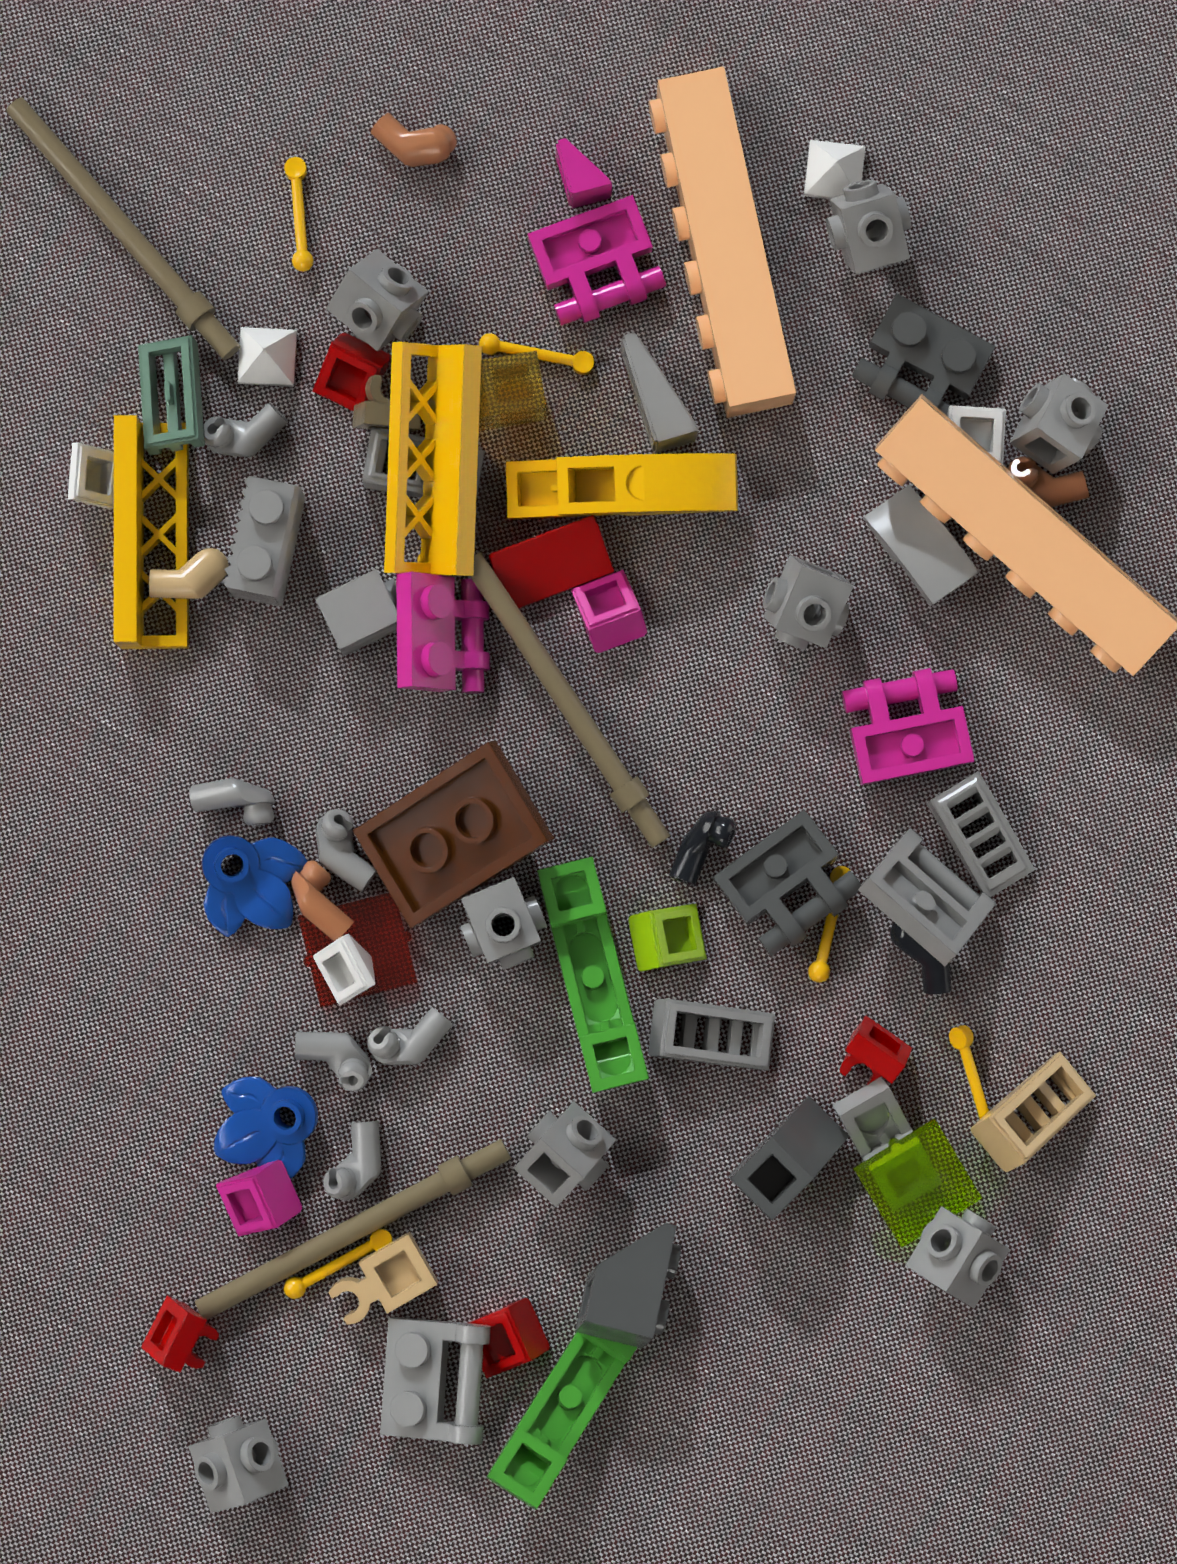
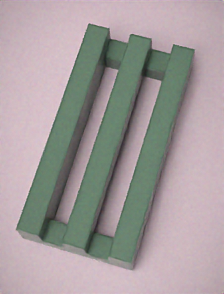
[138,335,205,456]

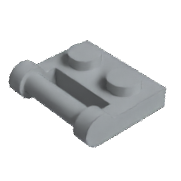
[858,827,996,966]
[380,1317,491,1445]

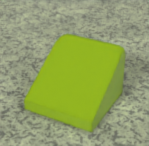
[628,903,707,972]

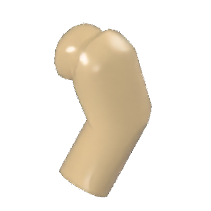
[149,548,229,599]

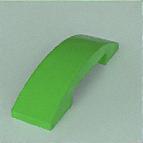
[537,856,649,1094]
[486,1332,637,1510]

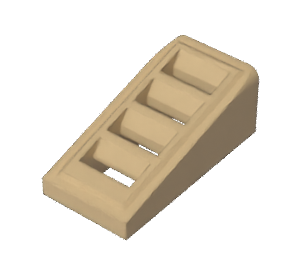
[971,1051,1096,1172]

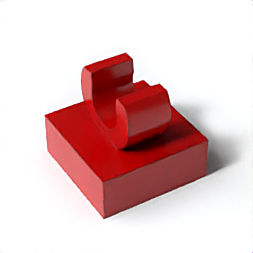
[840,1015,912,1085]
[141,1295,219,1373]

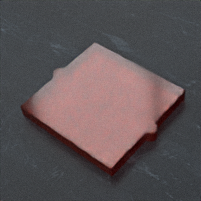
[298,893,418,1007]

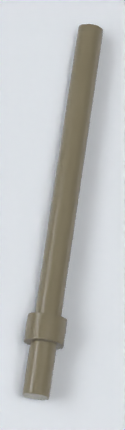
[6,97,240,360]
[470,552,671,848]
[195,1139,512,1320]

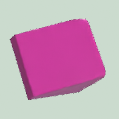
[556,138,612,209]
[571,570,647,653]
[216,1160,302,1236]

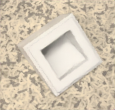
[948,405,1006,465]

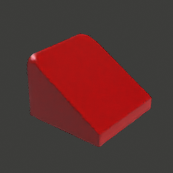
[312,333,392,411]
[469,1297,550,1379]

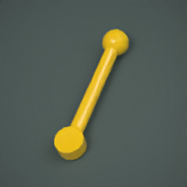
[284,157,314,272]
[479,333,594,375]
[808,866,850,983]
[949,1025,989,1119]
[283,1229,393,1299]

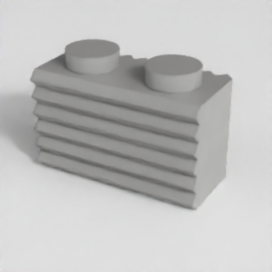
[222,476,306,606]

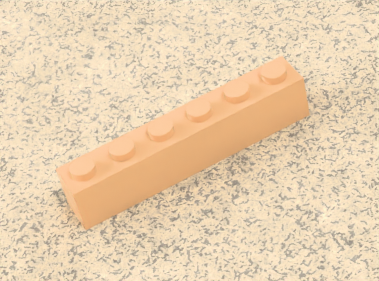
[649,67,796,418]
[875,394,1177,676]

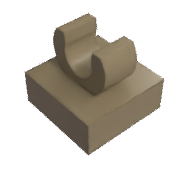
[352,375,421,433]

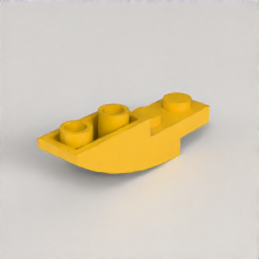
[506,453,738,520]

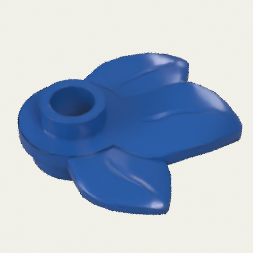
[202,835,307,937]
[214,1076,318,1179]

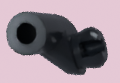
[890,922,952,994]

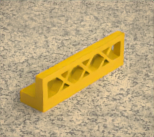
[384,342,482,576]
[114,415,189,649]

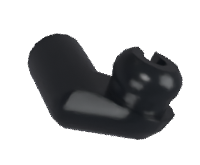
[669,811,736,886]

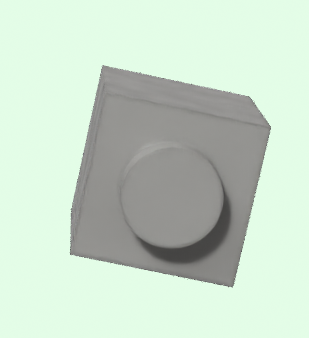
[315,568,397,657]

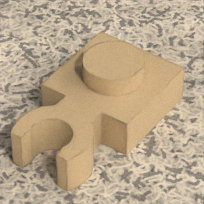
[328,1232,439,1325]

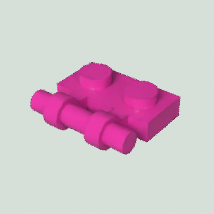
[527,195,666,326]
[396,571,490,694]
[842,668,975,786]

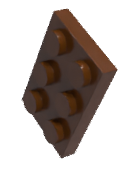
[352,740,555,928]

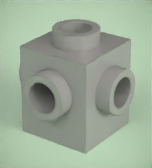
[826,180,911,274]
[326,249,429,352]
[1009,373,1109,474]
[763,555,854,650]
[460,877,547,970]
[513,1101,616,1207]
[905,1206,1010,1308]
[188,1415,289,1513]

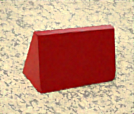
[488,515,614,609]

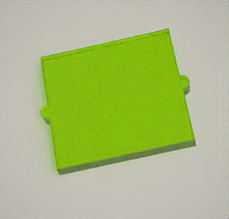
[853,1118,982,1248]

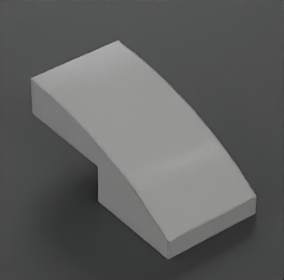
[863,485,979,607]
[832,1077,941,1210]

